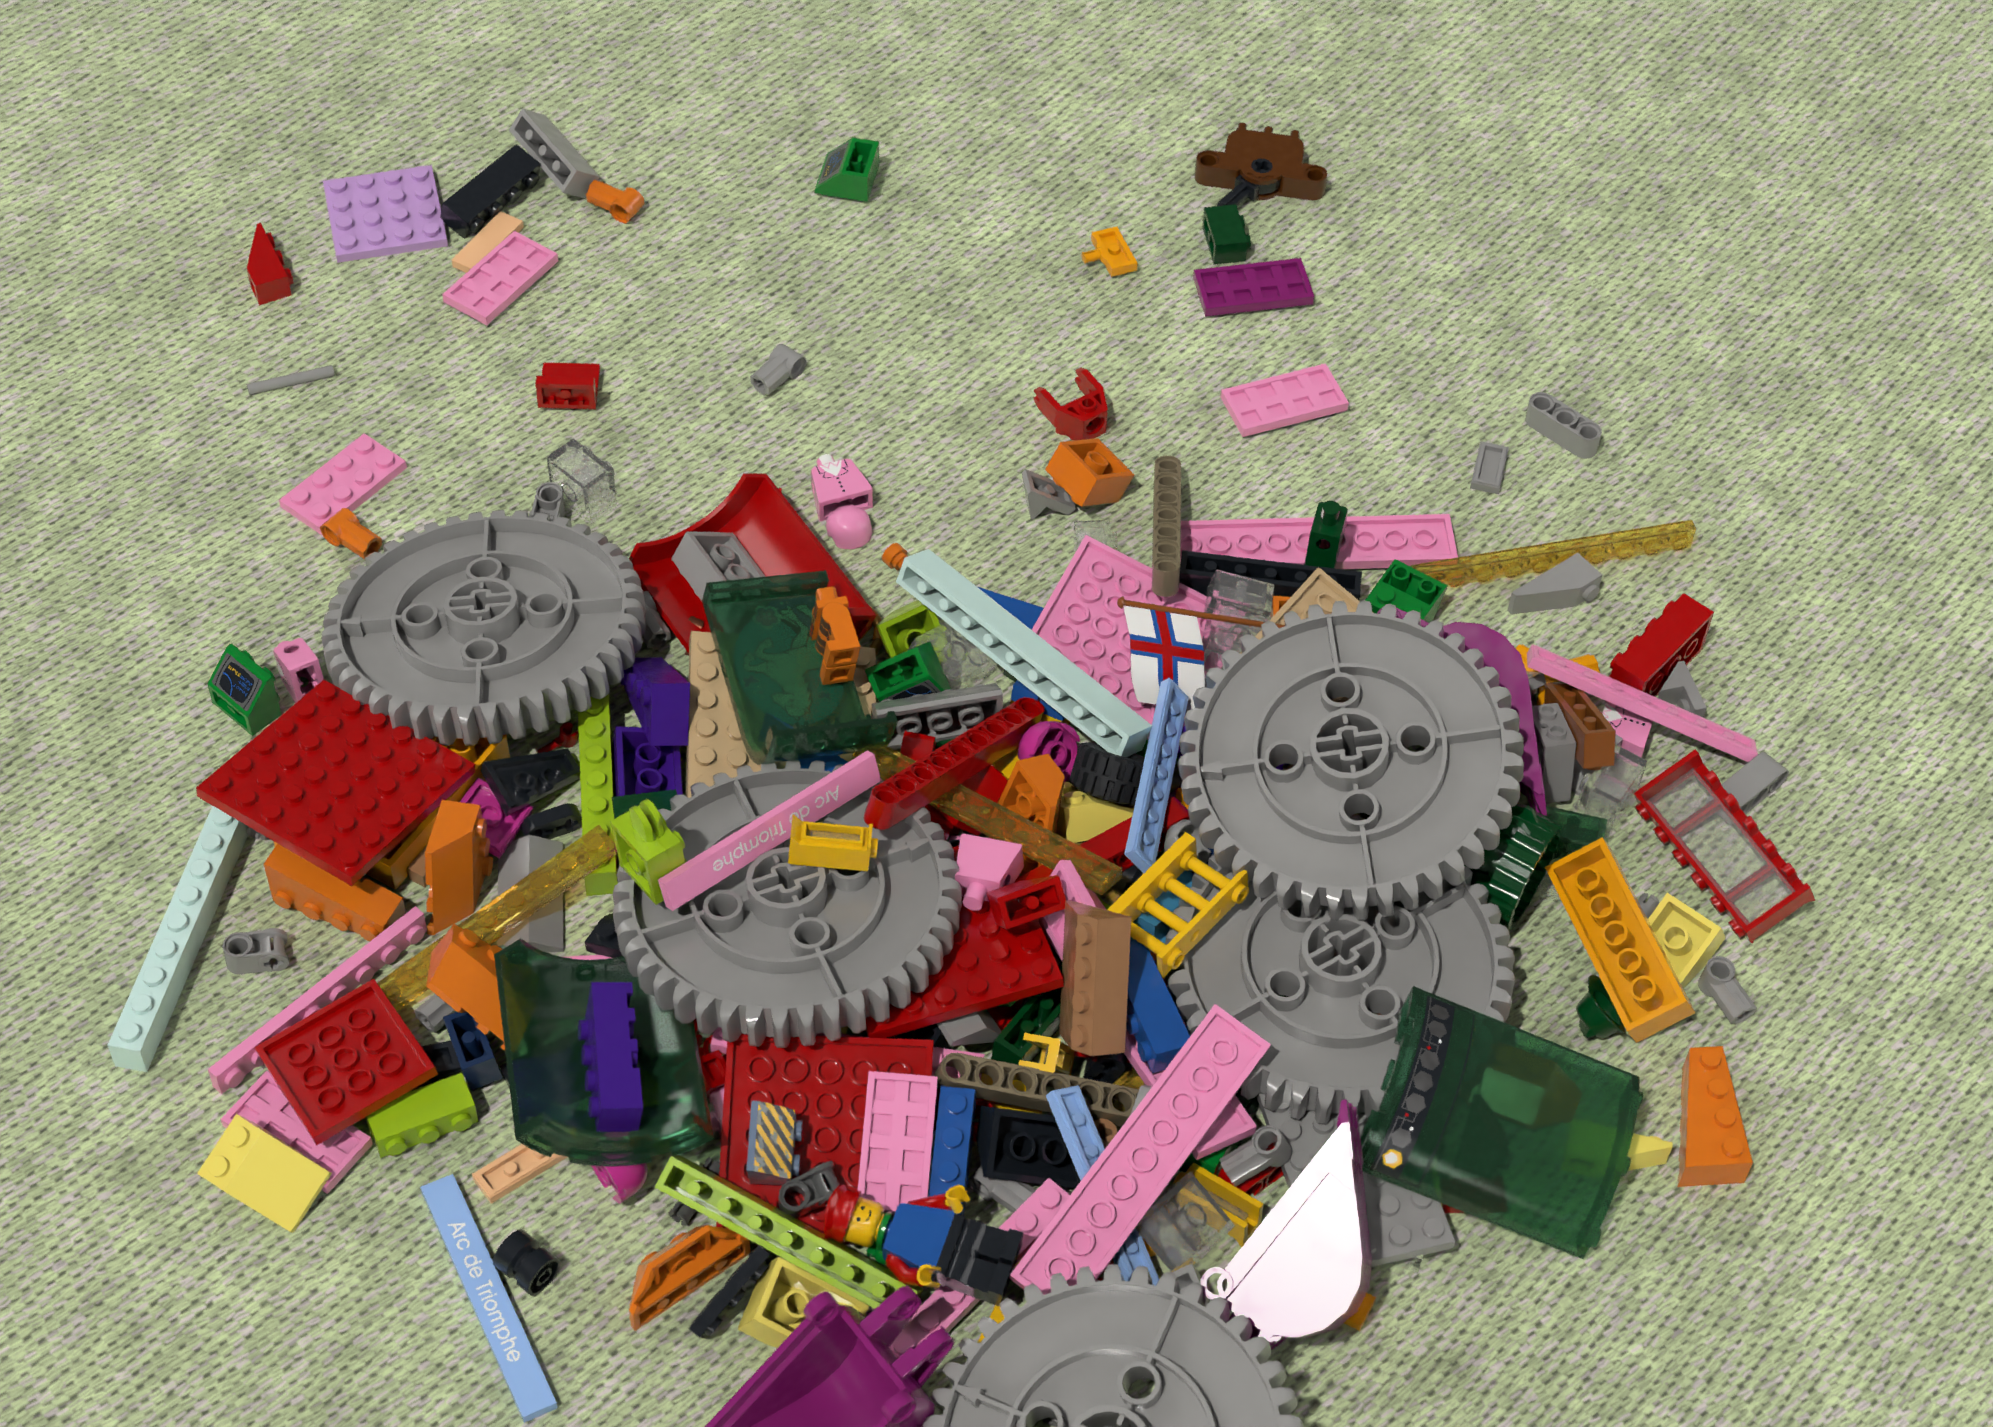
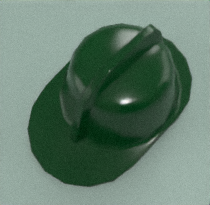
[1576,975,1626,1039]

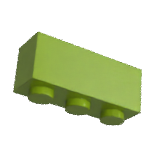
[366,1073,478,1158]

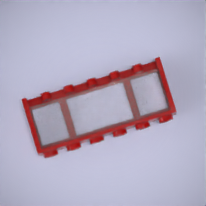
[1633,749,1815,944]

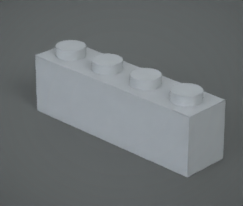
[509,108,600,198]

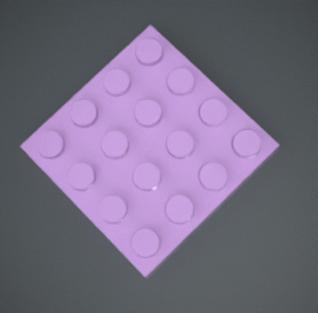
[323,165,448,263]

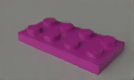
[1193,258,1314,317]

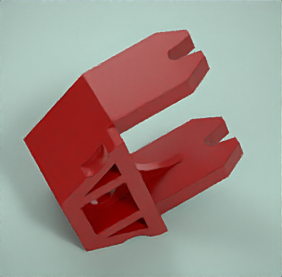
[1033,367,1108,441]

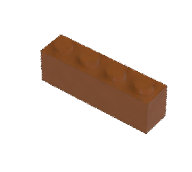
[1544,681,1616,770]

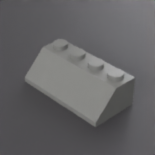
[671,531,780,635]
[872,683,1003,752]

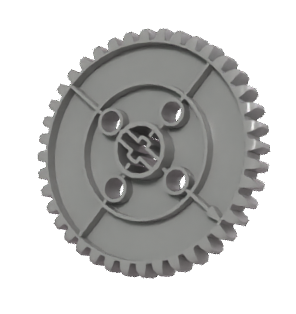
[322,510,646,746]
[1178,601,1524,920]
[613,760,962,1048]
[1165,815,1515,1125]
[923,1264,1304,1427]

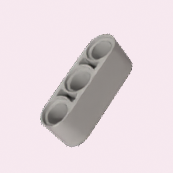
[1525,392,1602,459]
[1706,752,1789,825]

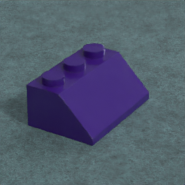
[612,726,682,797]

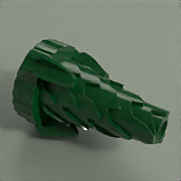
[1359,803,1564,932]

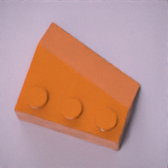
[988,754,1065,875]
[425,800,493,935]
[426,924,538,1055]

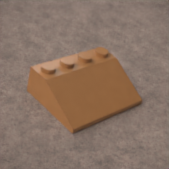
[1059,900,1131,1056]

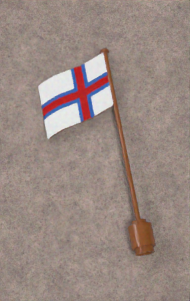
[1117,596,1285,710]

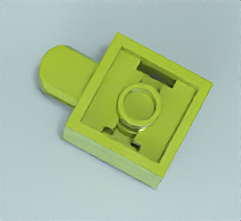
[610,799,687,905]

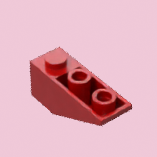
[246,223,294,305]

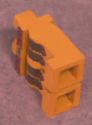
[809,587,861,685]

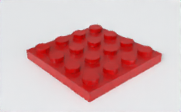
[254,979,438,1146]

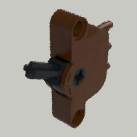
[1194,122,1328,206]

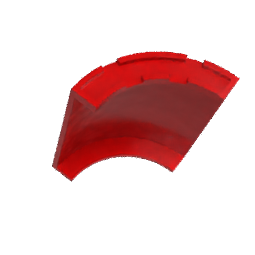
[629,473,877,653]

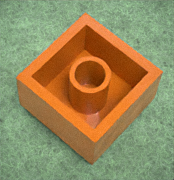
[1045,438,1135,507]

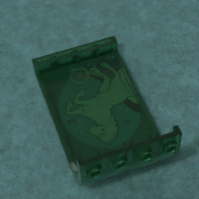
[702,570,898,765]

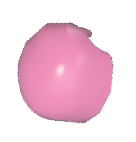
[826,505,872,549]

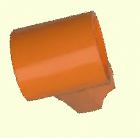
[586,180,645,224]
[320,508,382,559]

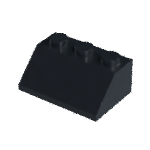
[976,1106,1080,1188]

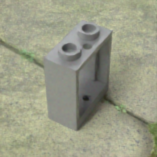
[1532,703,1576,803]

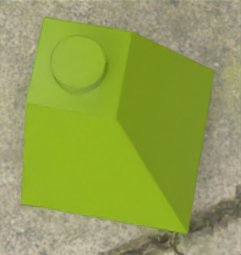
[876,600,953,663]

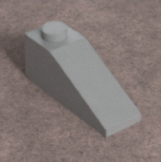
[1507,553,1602,614]

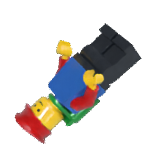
[824,1184,1023,1307]

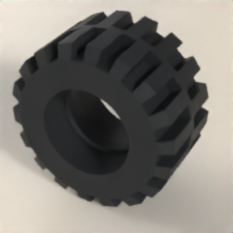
[1069,742,1145,806]

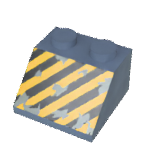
[747,1101,802,1185]

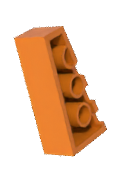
[264,844,406,942]
[1678,1046,1753,1187]

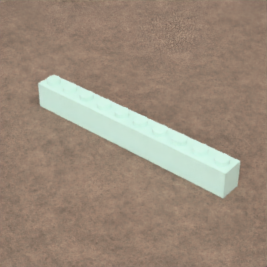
[896,549,1152,757]
[108,806,248,1072]

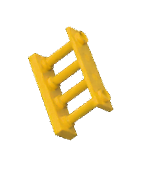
[1107,832,1249,978]

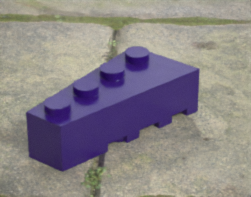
[620,657,690,746]
[578,982,643,1132]

